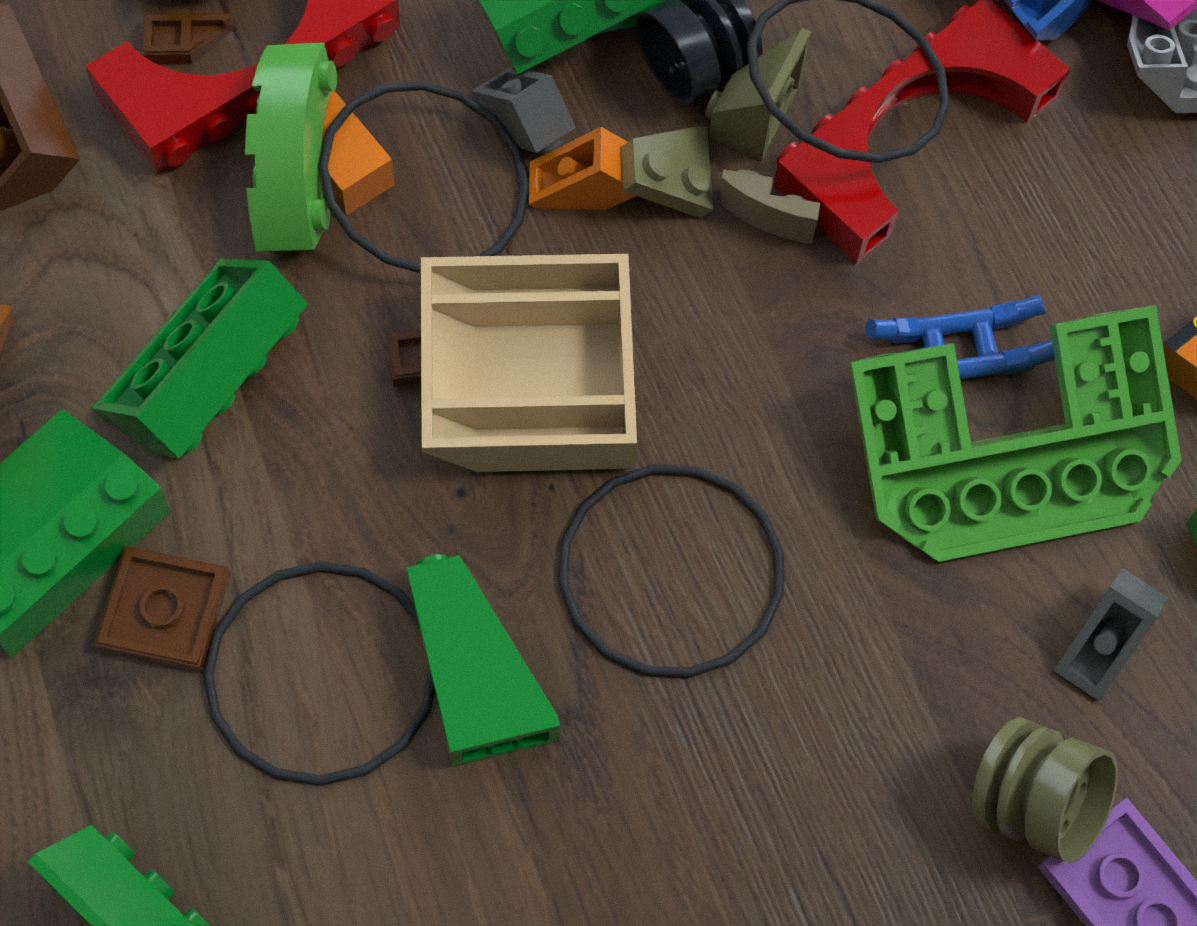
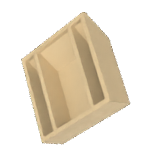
[421,254,637,472]

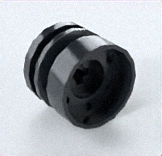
[636,0,763,105]

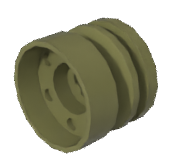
[972,717,1118,864]

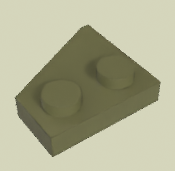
[620,126,714,218]

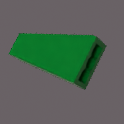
[406,554,560,767]

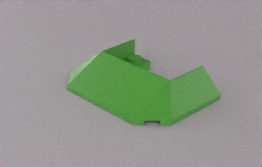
[849,305,1182,562]

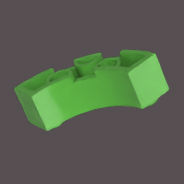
[245,43,337,251]

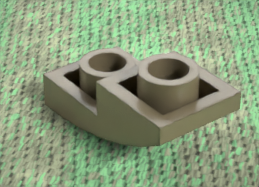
[718,169,820,245]

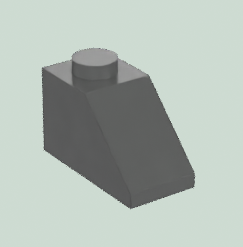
[471,67,576,154]
[1053,568,1169,701]

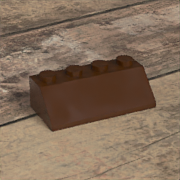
[0,4,80,211]

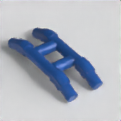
[865,294,1055,380]

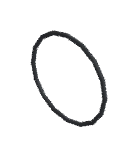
[747,0,950,163]
[318,81,529,273]
[558,464,784,678]
[203,561,434,786]

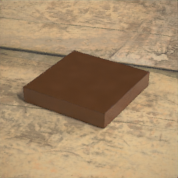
[94,546,231,673]

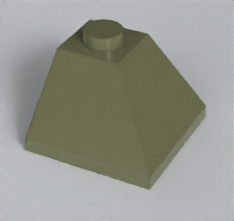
[705,28,811,161]

